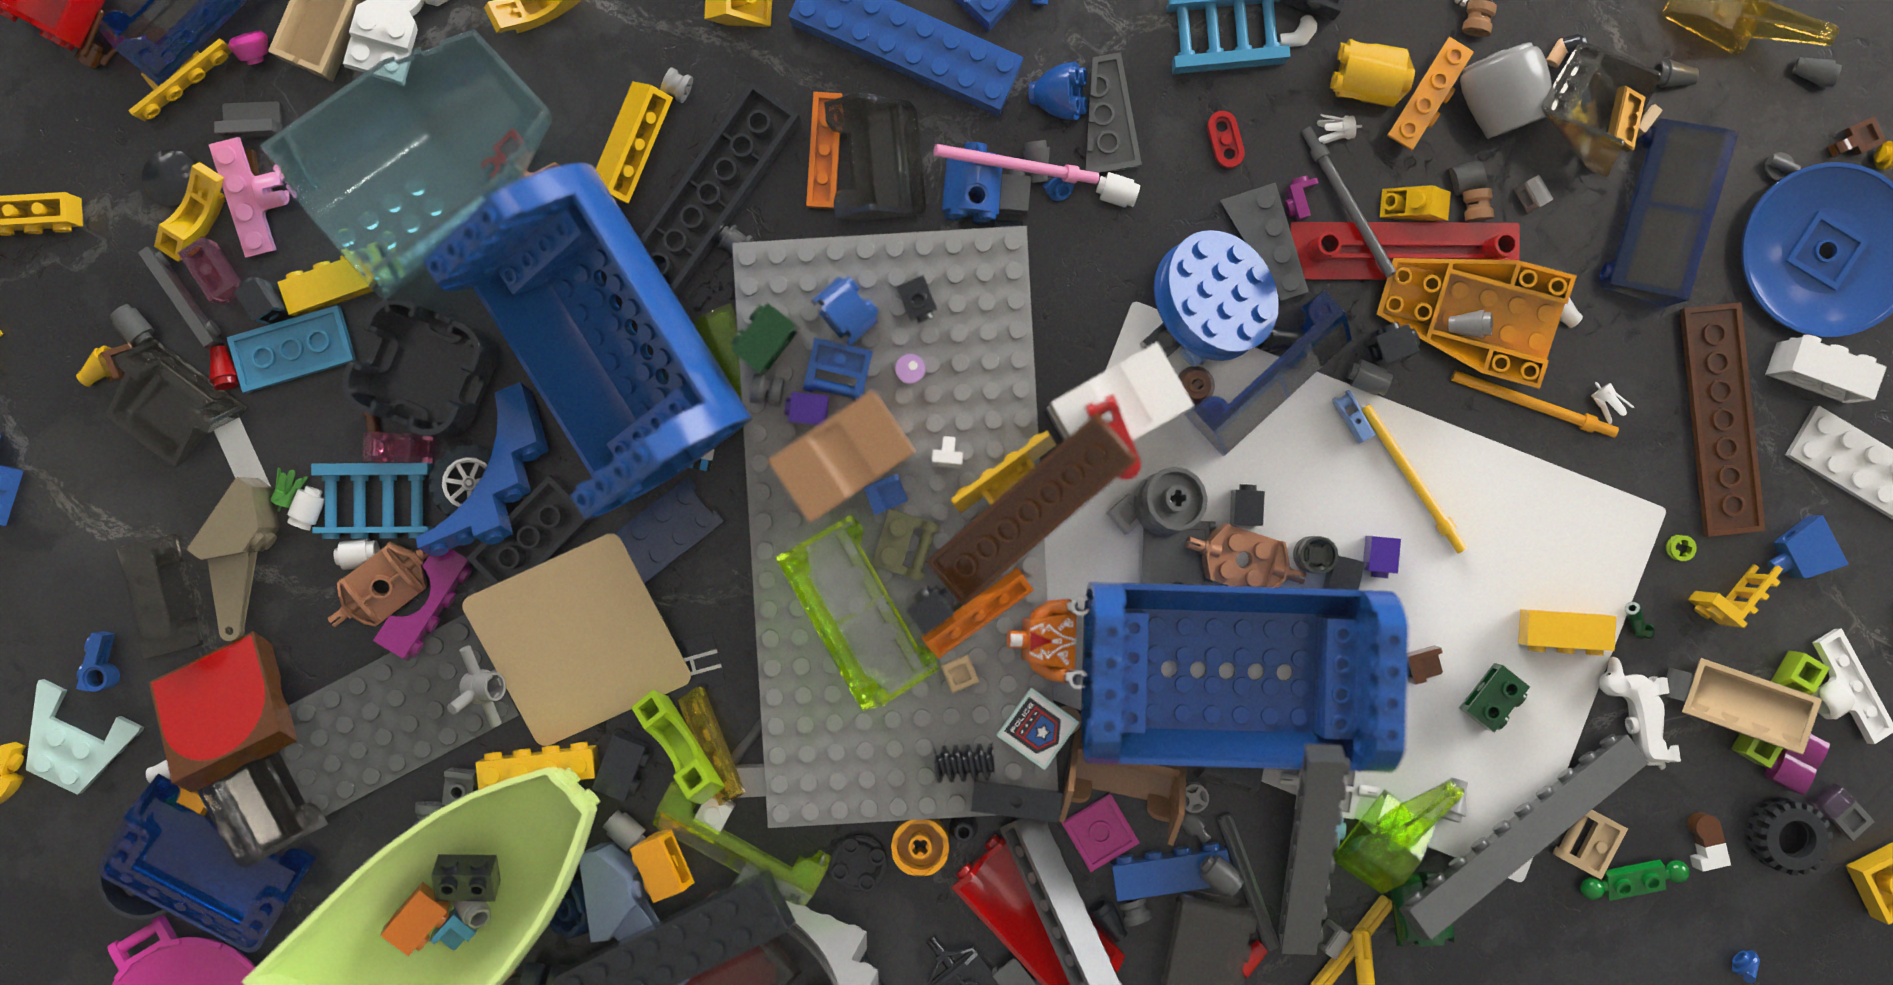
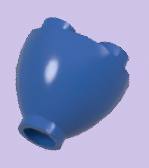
[1028,61,1088,120]

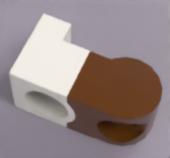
[1687,812,1731,872]

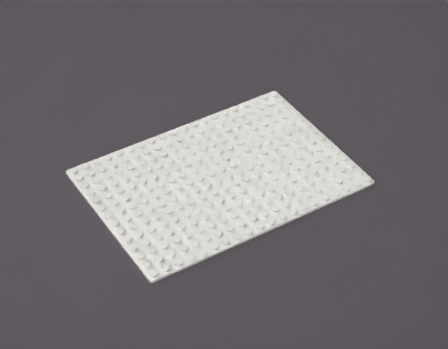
[1044,302,1666,882]

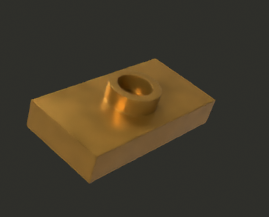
[1606,86,1646,152]

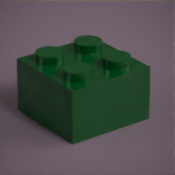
[730,303,801,375]

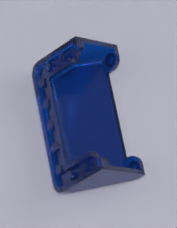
[98,773,316,952]

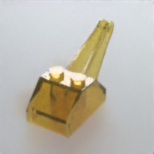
[1662,0,1840,56]

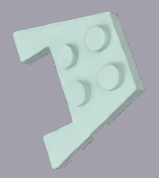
[26,679,144,795]

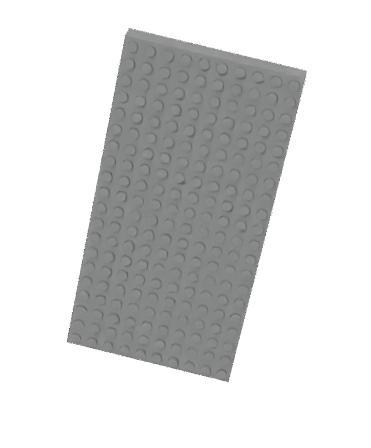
[732,226,1058,828]

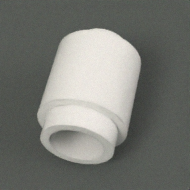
[1096,172,1140,208]
[287,486,325,530]
[334,538,380,570]

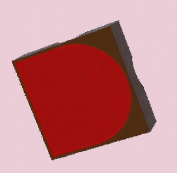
[149,631,298,793]

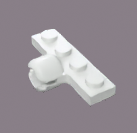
[1812,628,1893,744]

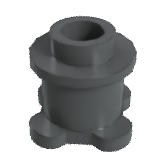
[717,225,754,255]

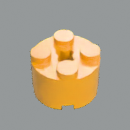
[891,819,949,876]

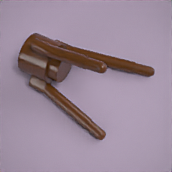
[74,9,144,69]

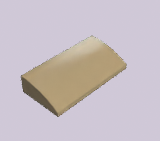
[1682,658,1822,755]

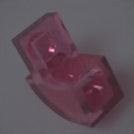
[363,432,433,463]

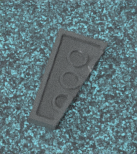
[1085,52,1142,174]
[1220,182,1309,302]

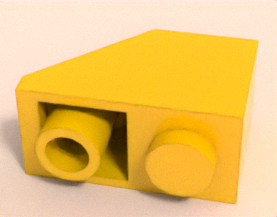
[1380,185,1451,222]

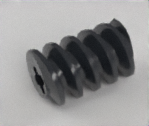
[934,743,995,783]

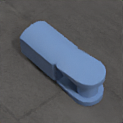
[1332,390,1375,444]

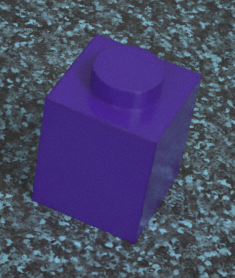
[784,392,830,425]
[1363,536,1401,578]

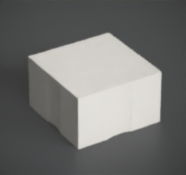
[1045,342,1194,442]

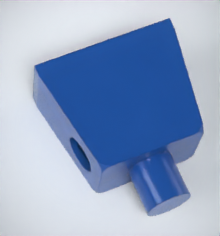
[1767,515,1848,579]

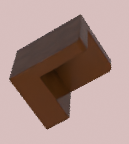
[97,342,140,383]
[1407,646,1443,685]

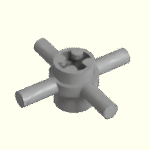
[447,646,506,727]

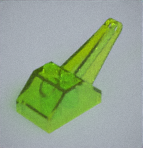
[1333,780,1465,894]

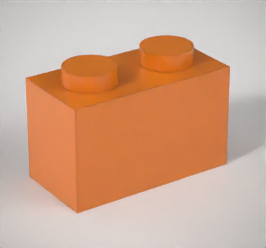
[380,882,450,956]

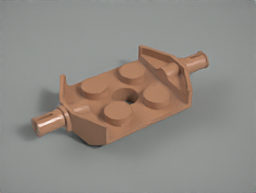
[1185,523,1306,588]
[328,541,429,627]

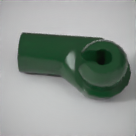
[1625,602,1655,640]

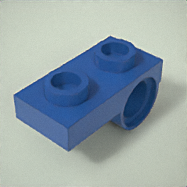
[76,631,120,692]

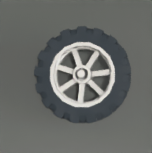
[429,445,492,517]

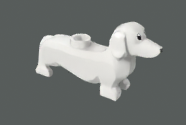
[1599,656,1681,770]

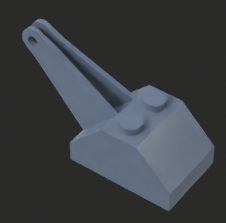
[580,841,690,985]

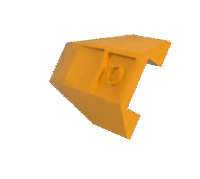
[1377,258,1577,389]

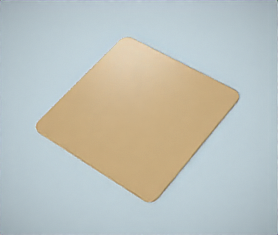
[462,534,691,746]

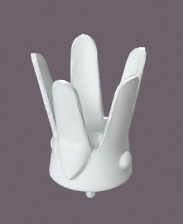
[1317,114,1362,144]
[1591,382,1634,425]

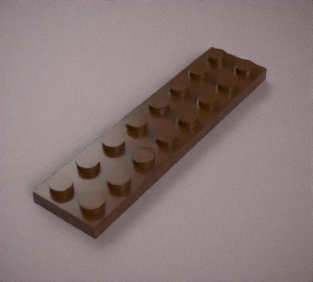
[1680,302,1766,537]
[925,412,1138,606]

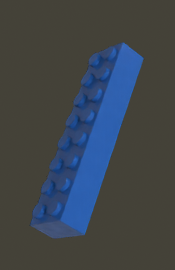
[788,0,1024,117]

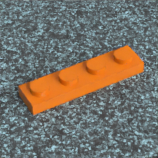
[806,92,843,210]
[921,567,1034,659]

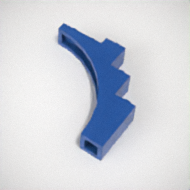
[416,382,549,557]

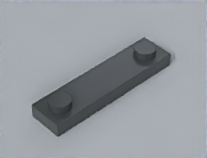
[138,246,224,348]

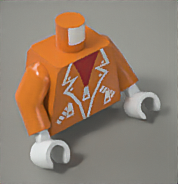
[1006,596,1090,689]

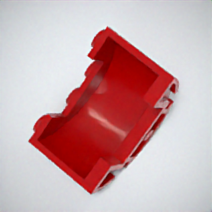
[0,0,106,51]

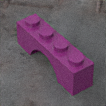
[373,549,472,661]

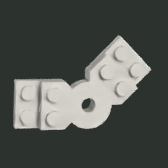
[343,0,449,83]

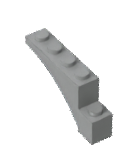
[786,901,879,985]

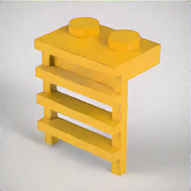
[1688,564,1783,628]

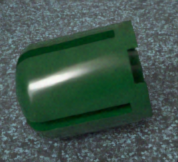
[1390,871,1455,947]

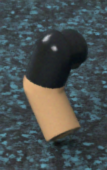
[1546,34,1589,68]

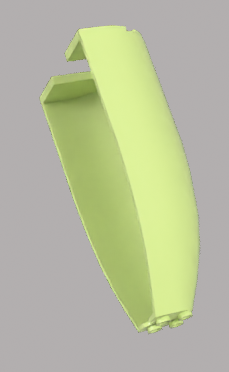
[242,768,600,985]

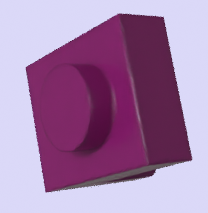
[1285,175,1319,222]

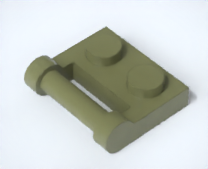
[872,509,940,581]

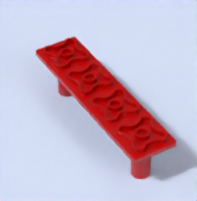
[1289,222,1520,280]

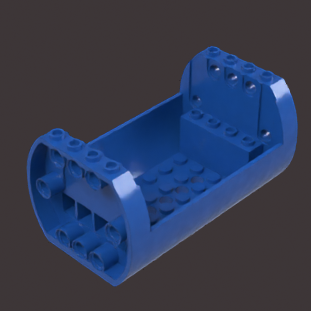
[423,163,753,519]
[1080,582,1409,773]

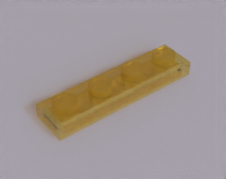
[678,687,746,806]

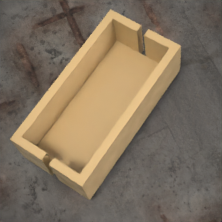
[268,0,366,82]

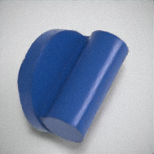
[1041,177,1074,201]
[1732,950,1760,983]

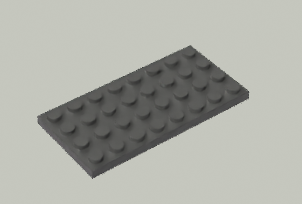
[279,614,521,821]

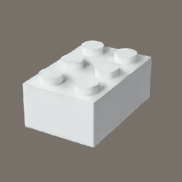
[1765,335,1886,403]

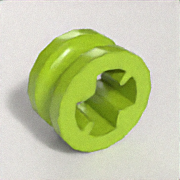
[1666,535,1697,561]

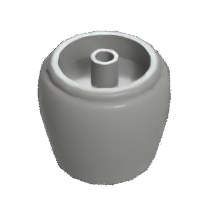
[1460,42,1556,139]

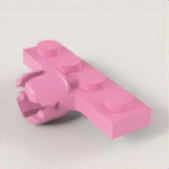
[209,137,290,258]

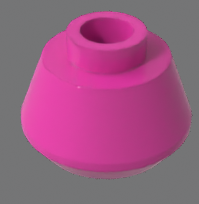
[228,30,268,65]

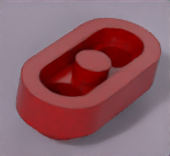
[1207,111,1245,169]

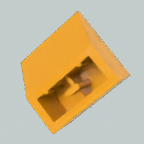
[630,829,695,903]

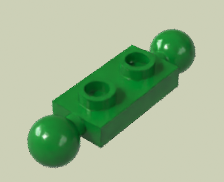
[1580,859,1690,901]

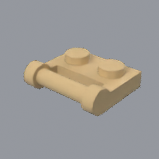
[1552,810,1628,880]

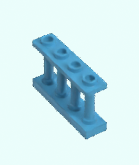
[1166,0,1291,74]
[311,463,435,539]

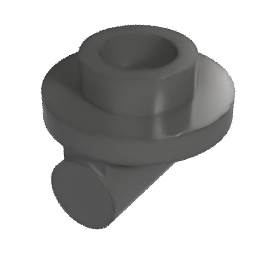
[1765,152,1801,182]

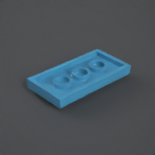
[227,305,356,393]

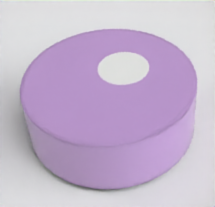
[895,354,925,384]

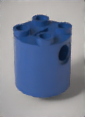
[942,142,1002,224]

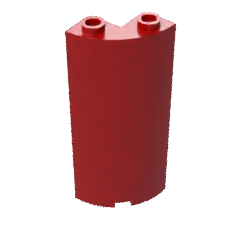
[951,834,1126,985]

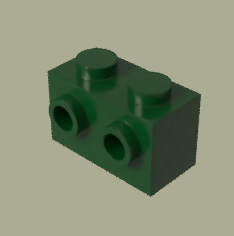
[1459,663,1530,733]

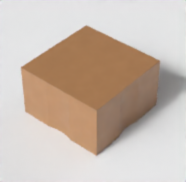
[768,390,917,523]

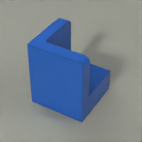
[863,474,908,515]

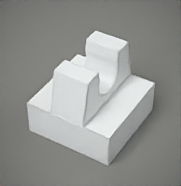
[932,436,963,469]

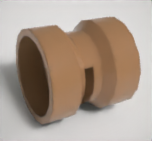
[1462,0,1497,37]
[1462,188,1495,222]

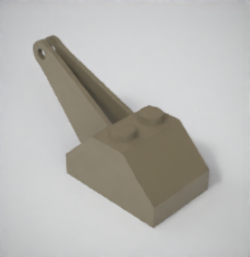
[187,477,280,641]

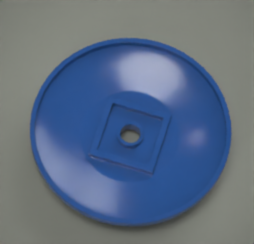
[1741,162,1893,337]

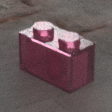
[178,237,242,305]

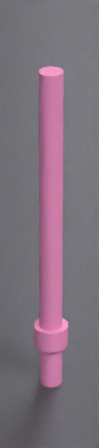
[934,144,1099,184]

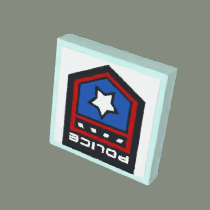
[997,687,1079,770]

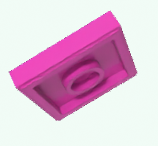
[1061,792,1140,872]

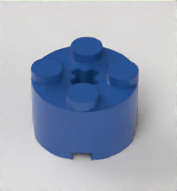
[811,276,879,346]

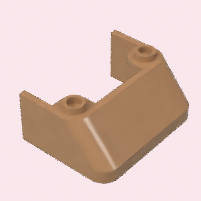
[1059,730,1187,846]

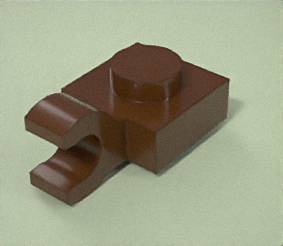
[1826,116,1887,157]

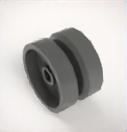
[1133,467,1208,536]

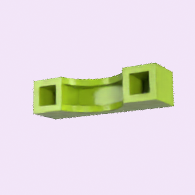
[1731,651,1830,768]
[631,689,725,805]

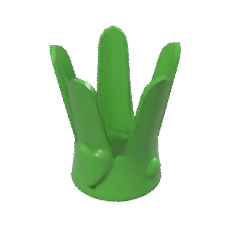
[270,467,308,512]

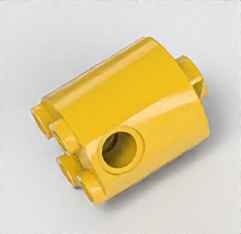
[1330,39,1415,107]

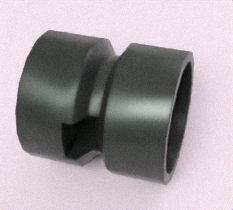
[1293,536,1339,574]

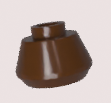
[1177,366,1215,405]

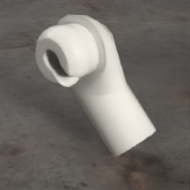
[1278,15,1317,47]

